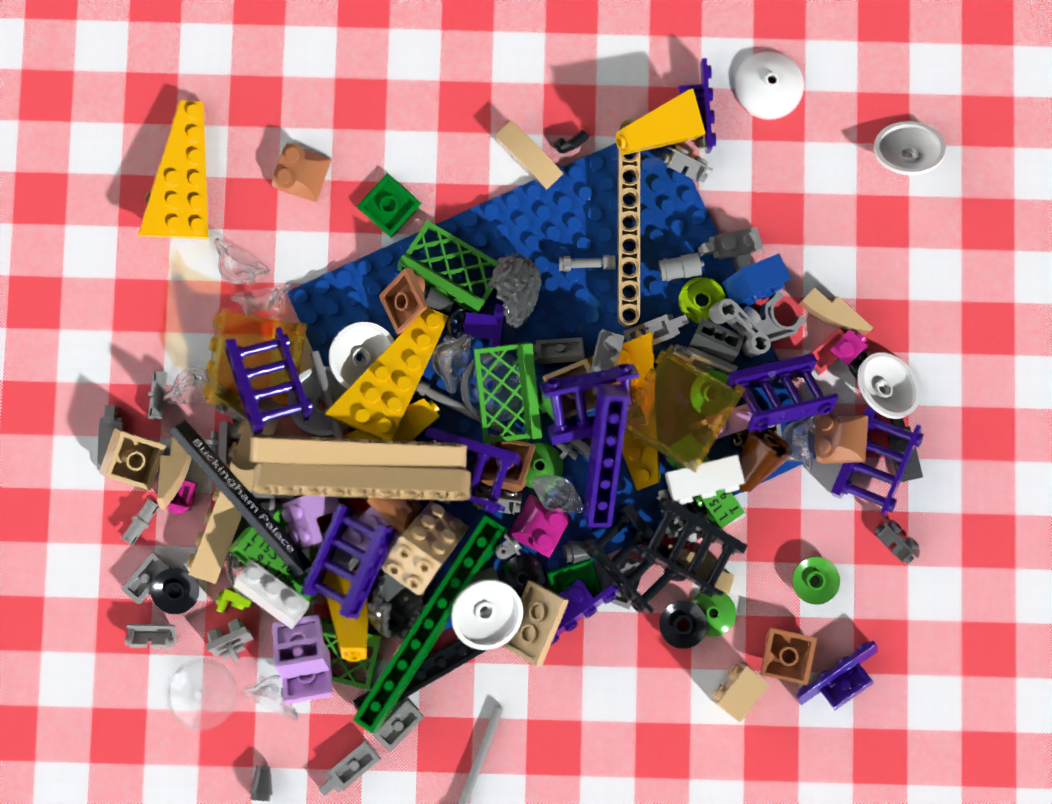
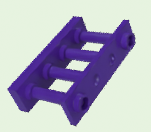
[224,326,313,435]
[724,353,839,431]
[540,363,646,445]
[831,406,924,517]
[425,427,521,514]
[300,504,397,619]

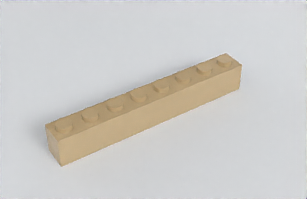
[186,397,284,584]

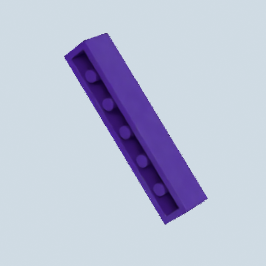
[583,384,629,527]

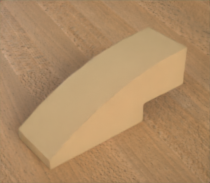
[495,120,563,190]
[798,287,873,334]
[157,436,192,509]
[666,545,735,594]

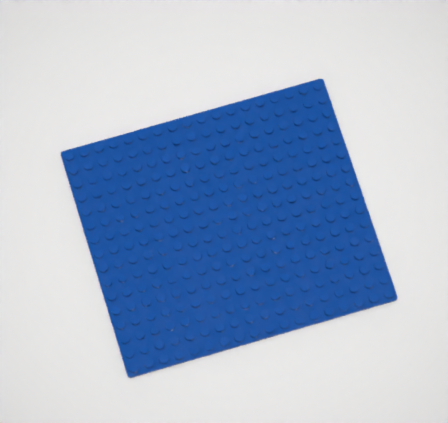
[288,143,816,630]

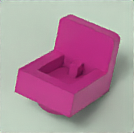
[830,329,868,367]
[167,479,198,514]

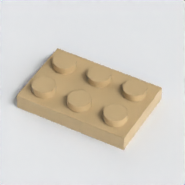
[502,580,569,667]

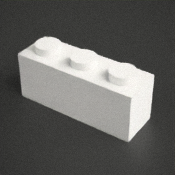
[665,455,745,505]
[234,560,310,629]

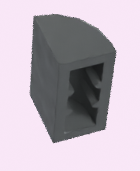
[688,318,745,364]

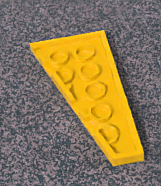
[137,100,208,240]
[325,307,449,440]
[587,332,661,491]

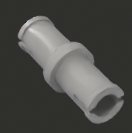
[147,371,168,420]
[120,498,159,546]

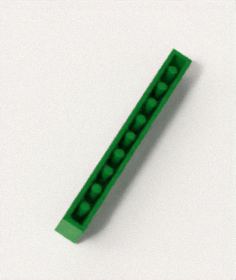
[352,515,508,734]

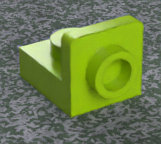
[215,588,254,613]

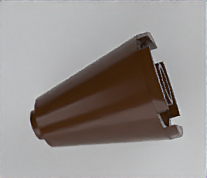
[738,429,793,493]

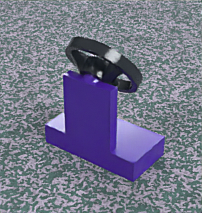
[447,304,505,354]

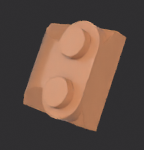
[272,143,332,202]
[379,268,427,335]
[814,413,868,464]
[479,434,535,492]
[367,498,423,535]
[760,627,817,685]

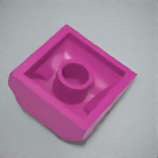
[507,494,572,558]

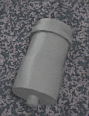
[658,253,704,282]

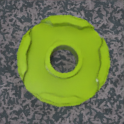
[678,277,725,324]

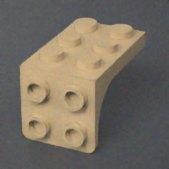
[382,501,470,595]

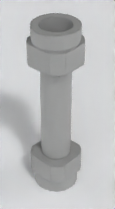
[559,255,615,271]

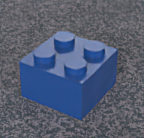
[722,253,791,308]

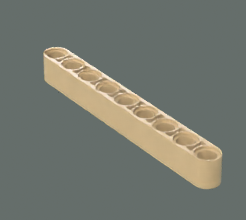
[617,119,640,328]
[250,435,467,470]
[252,463,471,501]

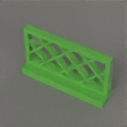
[398,220,497,314]
[473,342,542,444]
[302,613,383,690]

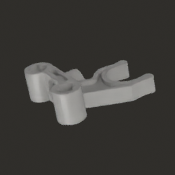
[709,291,806,358]

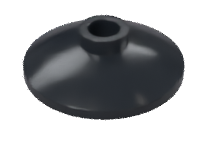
[499,555,547,599]
[151,568,199,614]
[659,601,707,649]

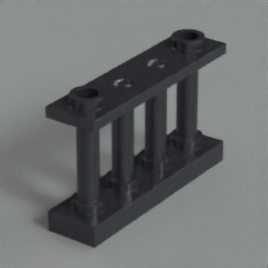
[634,498,748,598]
[582,503,686,614]

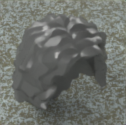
[487,253,542,328]
[367,573,428,640]

